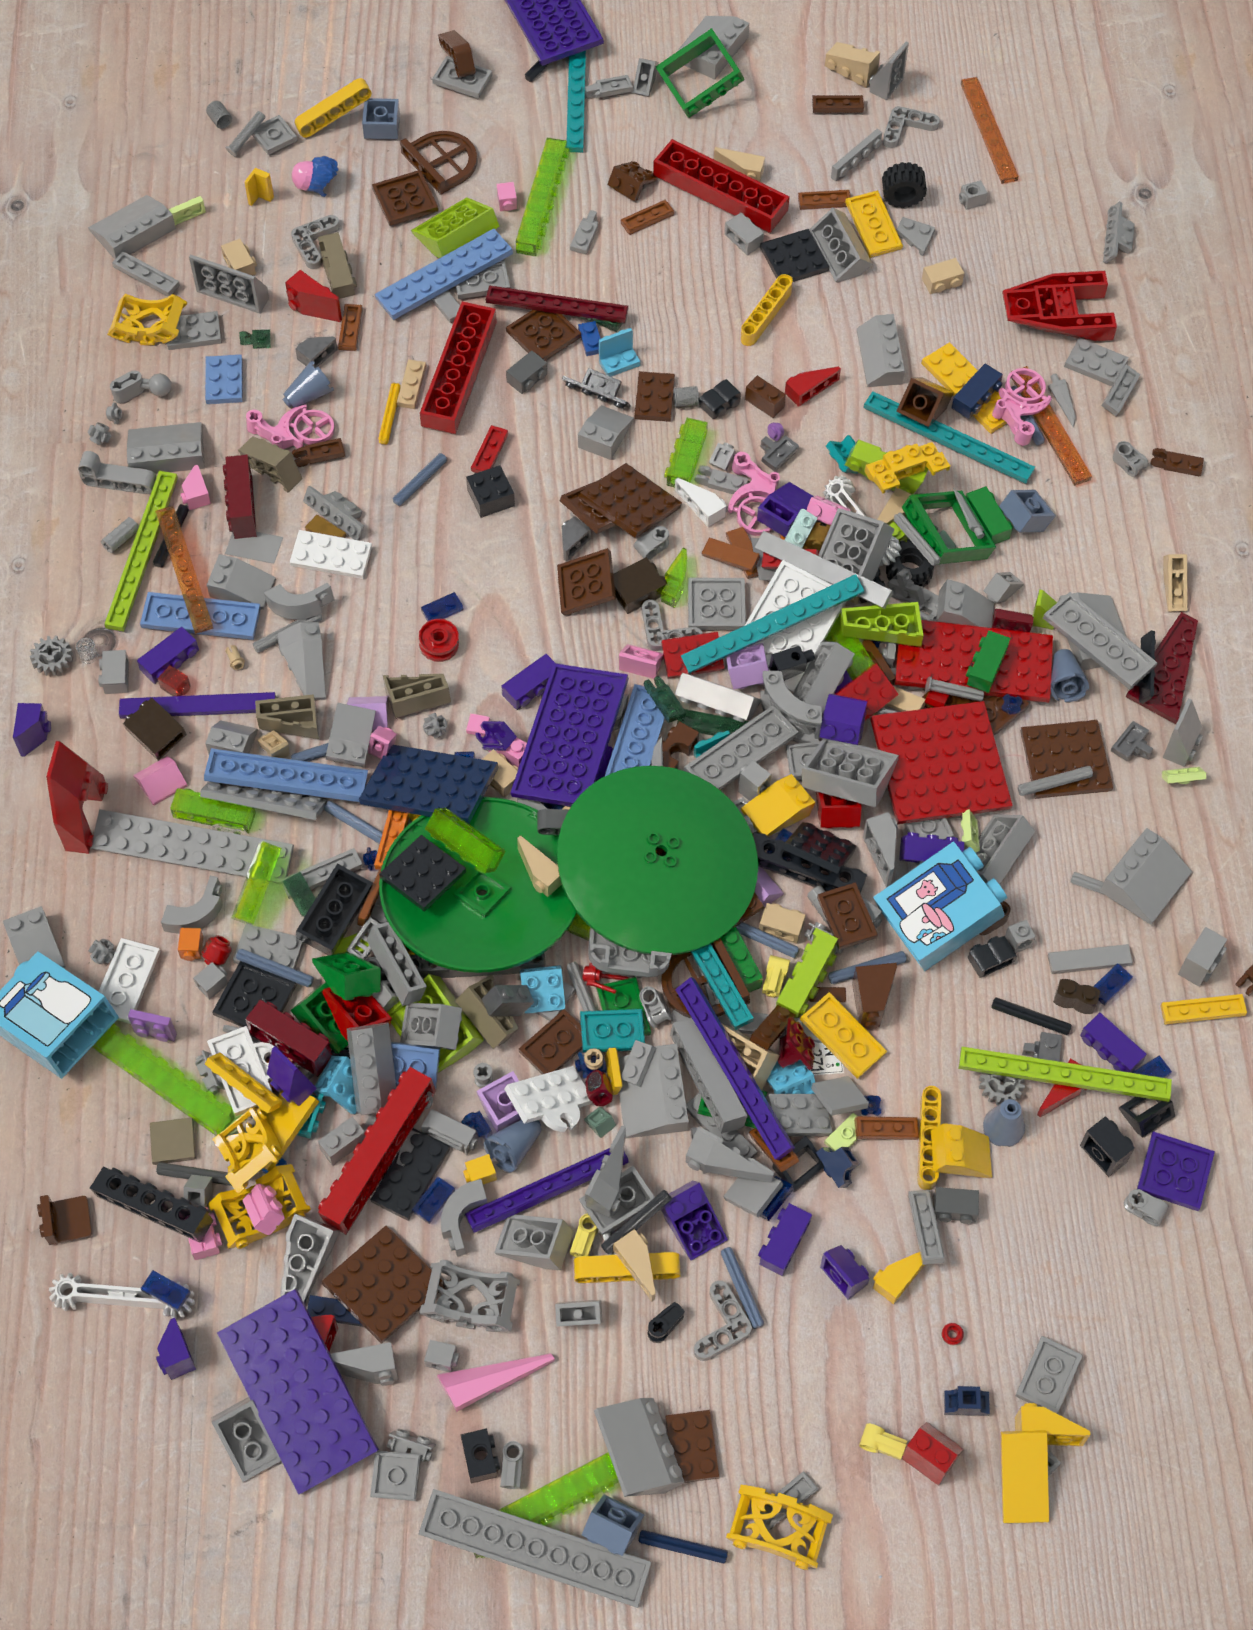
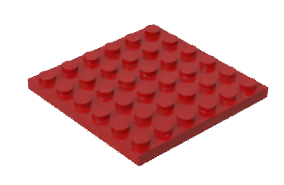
[870,701,1013,825]

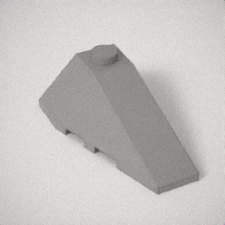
[277,622,326,700]

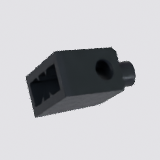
[769,646,815,681]

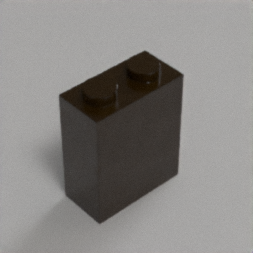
[613,557,667,614]
[123,697,187,761]

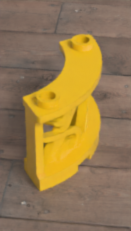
[107,294,187,345]
[212,1106,282,1193]
[208,1164,311,1249]
[726,1485,833,1570]

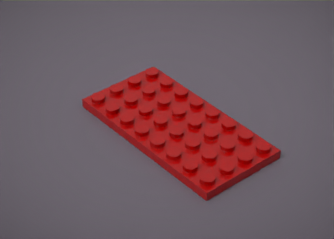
[895,620,1053,703]

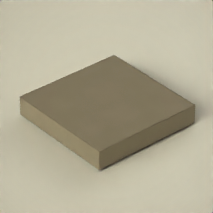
[150,1117,196,1165]

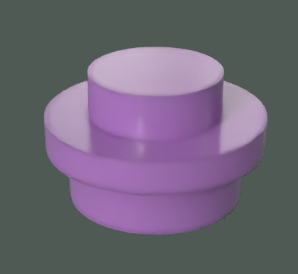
[767,422,784,441]

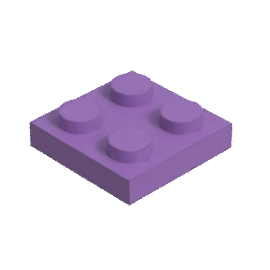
[128,1009,177,1042]

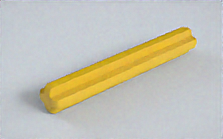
[378,383,401,445]

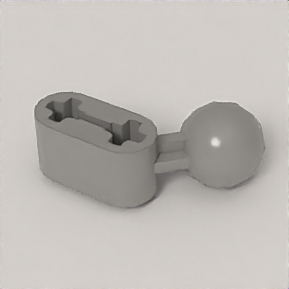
[110,370,171,403]

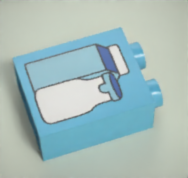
[0,951,119,1079]

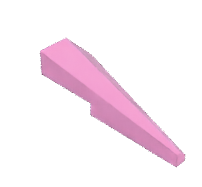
[437,1354,555,1412]

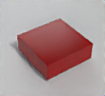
[925,690,949,707]

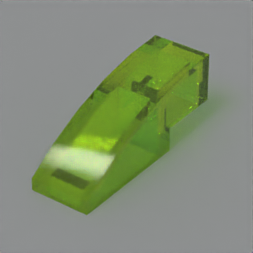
[661,547,687,608]

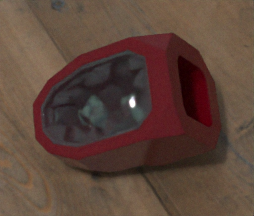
[585,1070,613,1106]

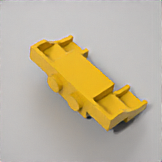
[865,442,950,494]

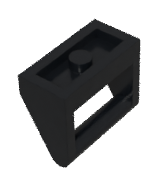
[1119,1097,1175,1137]
[772,1136,825,1192]

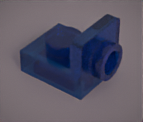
[574,1052,607,1079]
[461,1110,492,1140]

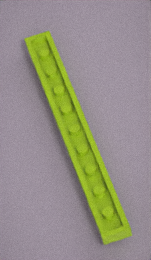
[104,471,178,632]
[958,1047,1172,1102]

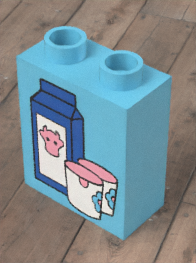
[873,841,1008,972]

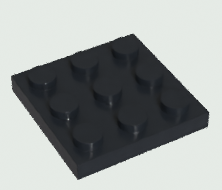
[760,229,829,282]
[783,822,857,874]
[379,835,466,912]
[212,961,297,1028]

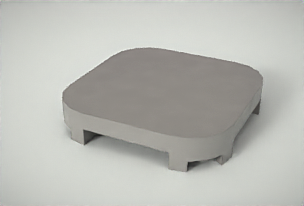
[588,927,672,977]

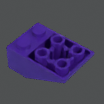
[757,482,814,538]
[661,1180,728,1260]

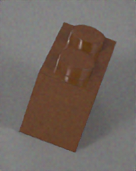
[745,375,786,418]

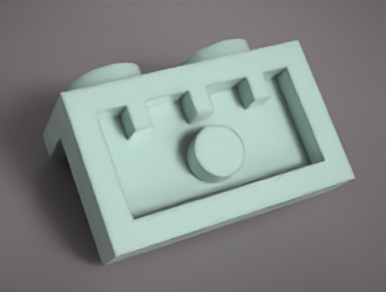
[785,509,817,548]

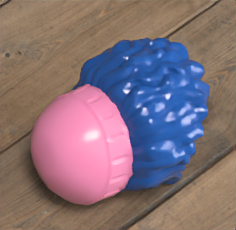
[292,156,339,197]

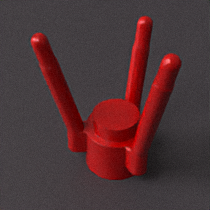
[583,963,629,994]

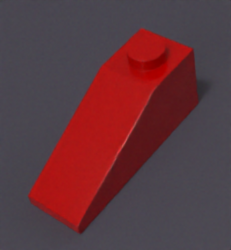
[785,366,841,407]
[1037,1058,1087,1117]

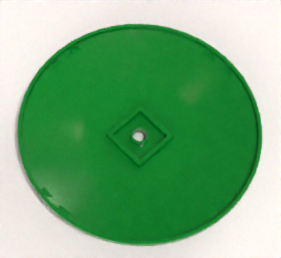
[557,766,758,955]
[379,797,577,973]

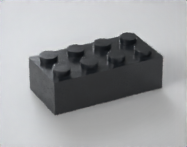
[296,863,373,955]

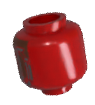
[201,935,232,966]

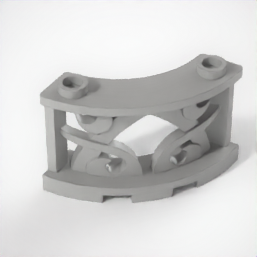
[760,671,822,743]
[419,1260,520,1332]

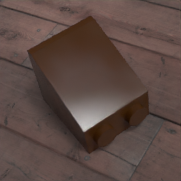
[897,377,954,427]
[852,963,897,1030]

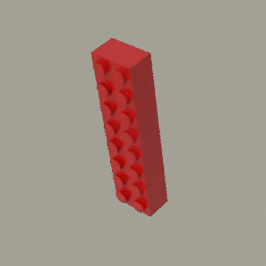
[653,139,790,233]
[420,301,497,434]
[318,1067,436,1235]

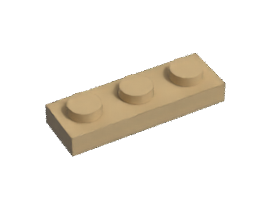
[397,359,426,409]

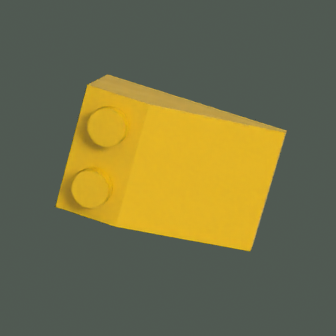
[740,774,815,837]
[931,1123,992,1178]
[1015,1403,1090,1446]

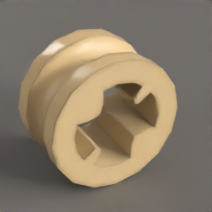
[584,1049,603,1070]

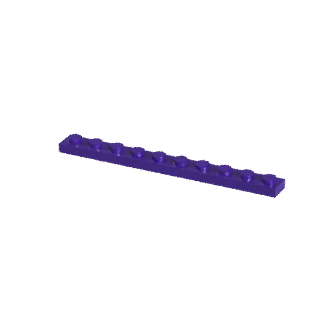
[675,977,795,1160]

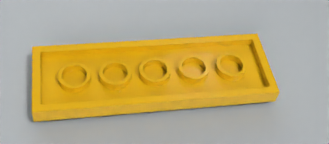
[921,342,1007,434]

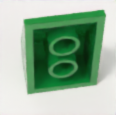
[312,952,381,1000]
[290,982,348,1054]

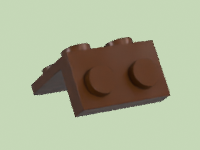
[607,161,657,201]
[37,1195,92,1245]

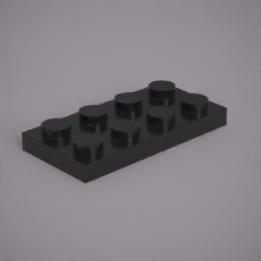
[370,1128,450,1221]

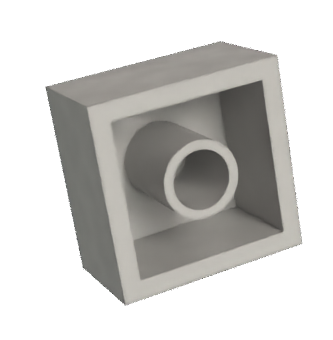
[1178,927,1227,987]

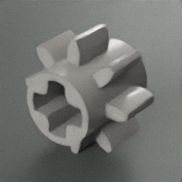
[88,422,112,445]
[423,713,447,738]
[88,939,115,964]

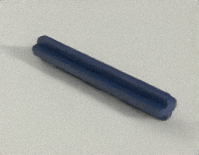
[638,1530,728,1564]

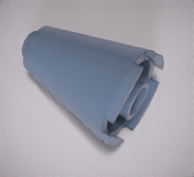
[282,361,334,408]
[1050,649,1090,702]
[983,1099,1025,1147]
[484,1119,542,1173]

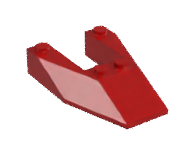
[1002,271,1117,341]
[46,741,108,854]

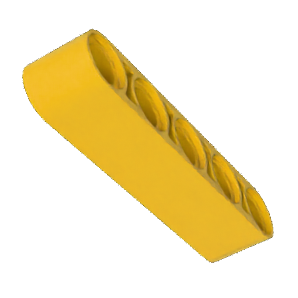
[294,78,372,138]
[740,274,793,346]
[917,1086,941,1190]
[574,1252,681,1283]

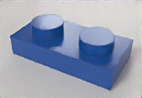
[578,321,601,356]

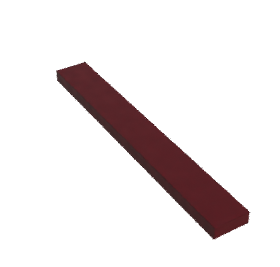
[485,285,629,323]

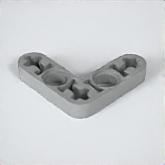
[883,106,940,148]
[291,215,340,269]
[642,600,702,651]
[694,1281,752,1361]

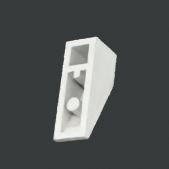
[675,478,727,527]

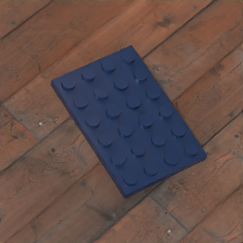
[359,745,499,824]

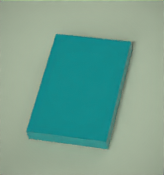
[580,1009,645,1053]

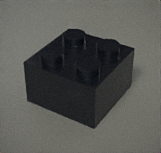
[466,465,515,518]
[1080,1116,1135,1177]

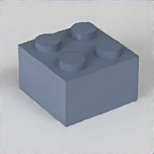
[362,98,400,139]
[999,490,1056,533]
[582,1494,644,1556]

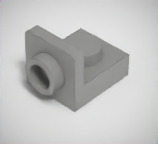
[709,442,737,471]

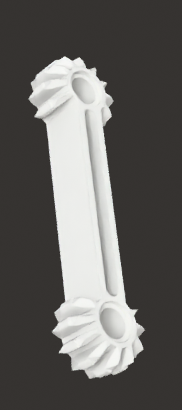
[823,475,902,566]
[49,1272,195,1319]

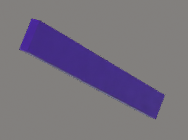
[119,692,276,719]
[465,1148,629,1233]

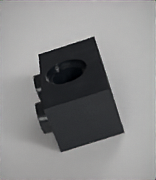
[460,1428,500,1484]

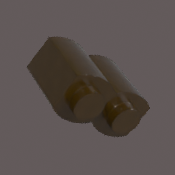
[1053,979,1100,1014]

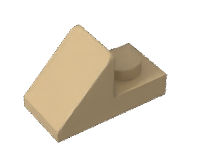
[257,730,290,758]

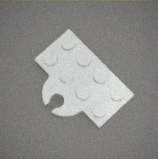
[207,1026,274,1116]
[504,1066,592,1132]

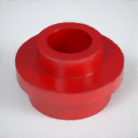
[942,1323,964,1345]

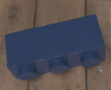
[951,363,1003,419]

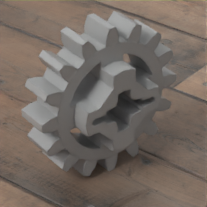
[30,636,73,676]
[979,1073,1025,1105]

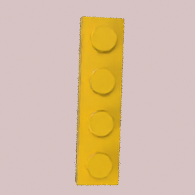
[1160,994,1247,1025]
[205,1052,283,1113]

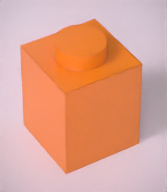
[178,928,204,961]

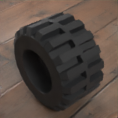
[882,162,927,208]
[886,539,934,588]

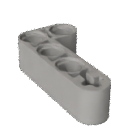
[78,451,156,494]

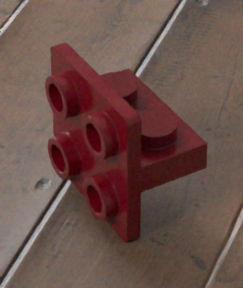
[992,608,1034,632]
[778,1017,815,1070]

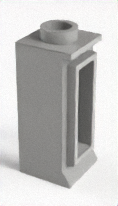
[421,1109,478,1155]

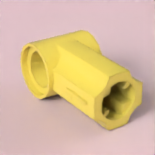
[762,955,790,998]
[570,1213,598,1258]
[859,1423,907,1460]

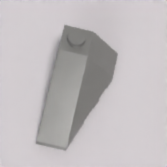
[585,1126,626,1218]
[685,1126,775,1183]
[280,1214,340,1304]

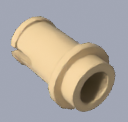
[225,645,245,670]

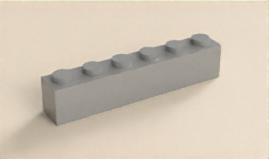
[670,1018,748,1134]

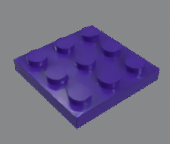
[1137,1131,1215,1211]

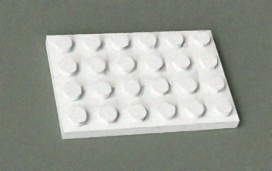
[745,560,847,693]

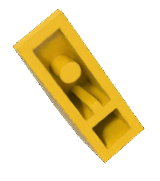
[873,1252,925,1304]

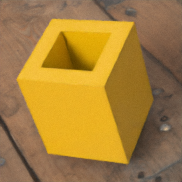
[463,1154,497,1185]

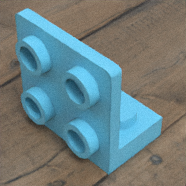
[599,328,640,377]
[520,965,565,1013]
[314,1056,357,1114]
[767,1060,815,1094]

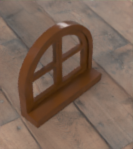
[400,131,477,195]
[661,939,750,1018]

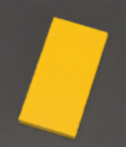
[845,190,903,258]
[800,992,887,1079]
[240,1090,319,1171]
[1000,1430,1049,1523]

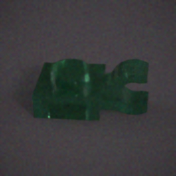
[239,329,271,349]

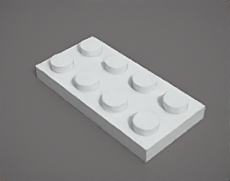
[290,530,372,579]
[98,938,161,1024]

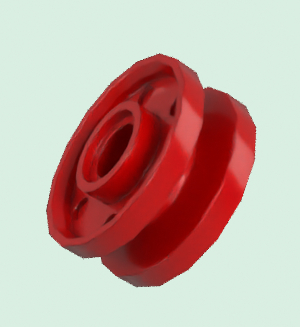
[419,619,459,662]

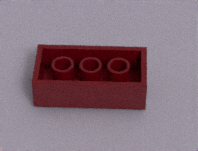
[223,454,257,539]
[245,999,332,1077]

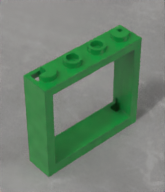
[655,28,745,118]
[902,490,996,565]

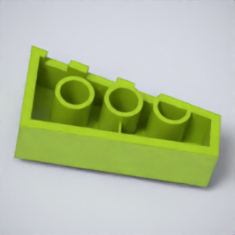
[845,439,928,495]
[840,602,923,647]
[776,928,838,1018]

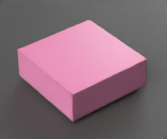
[466,714,490,736]

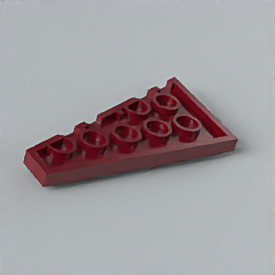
[1126,612,1198,724]

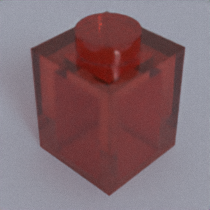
[158,665,191,696]

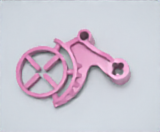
[992,368,1052,446]
[246,404,334,449]
[728,452,780,536]

